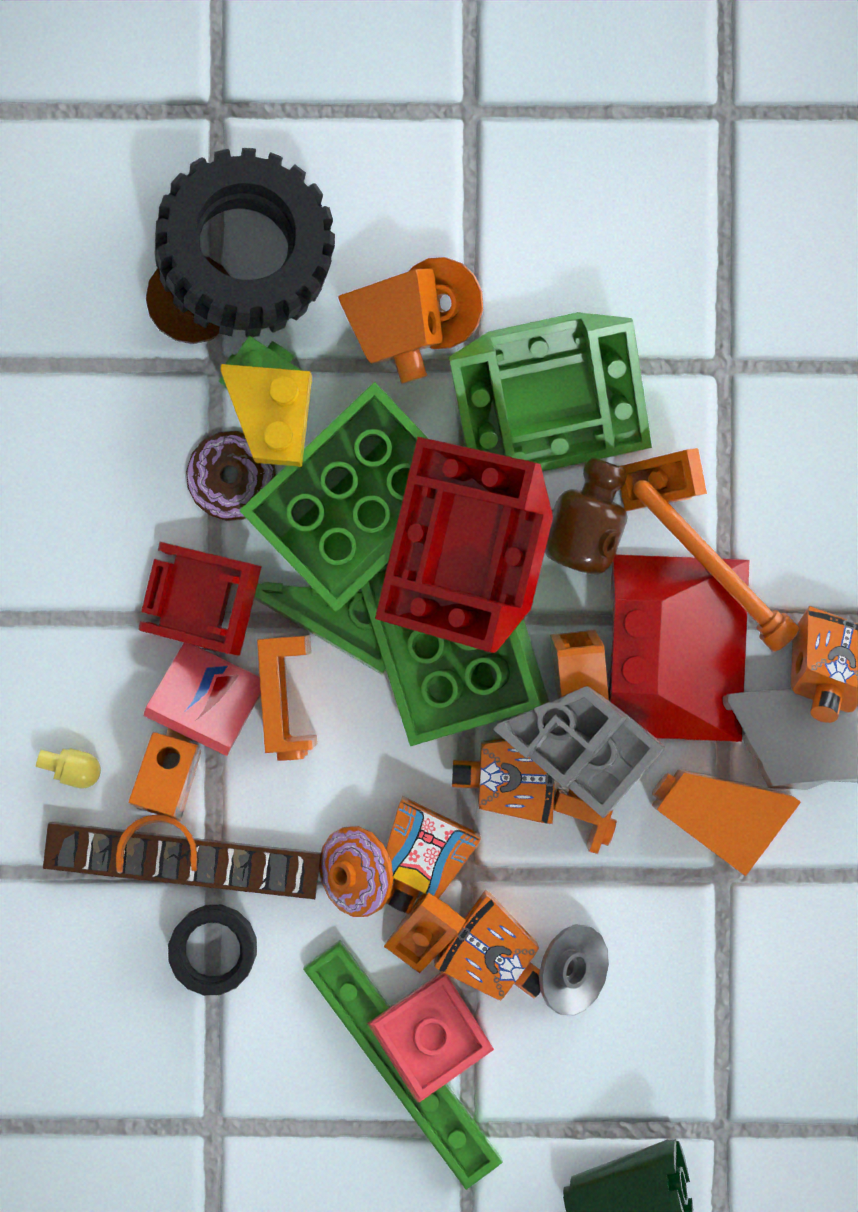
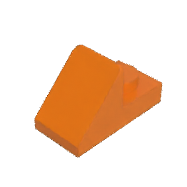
[620,448,707,511]
[384,893,466,973]

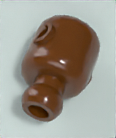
[545,458,628,575]

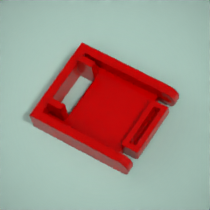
[138,541,262,656]

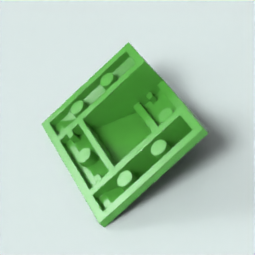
[449,312,652,471]

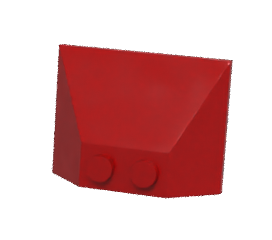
[375,437,553,653]
[608,554,750,742]

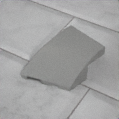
[493,686,666,818]
[722,689,858,790]

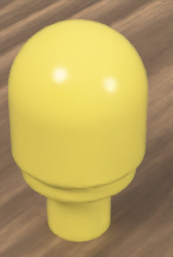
[35,748,101,789]

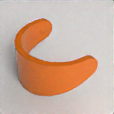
[116,815,197,873]

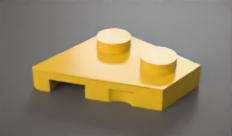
[220,364,312,467]

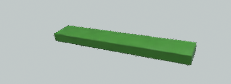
[303,939,503,1190]

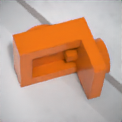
[553,788,617,854]

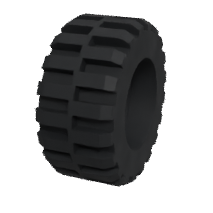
[154,148,335,337]

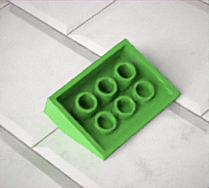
[239,382,428,612]
[361,563,549,747]

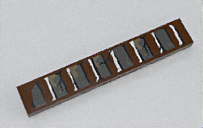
[43,822,321,900]

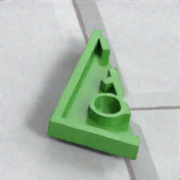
[254,582,386,675]

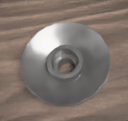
[539,924,609,1016]

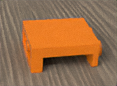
[257,635,318,761]

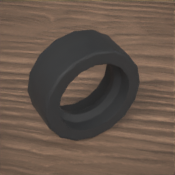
[168,904,257,996]

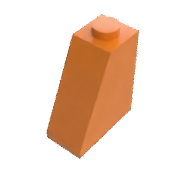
[652,769,801,876]

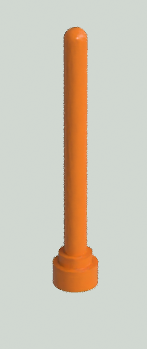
[633,480,799,652]

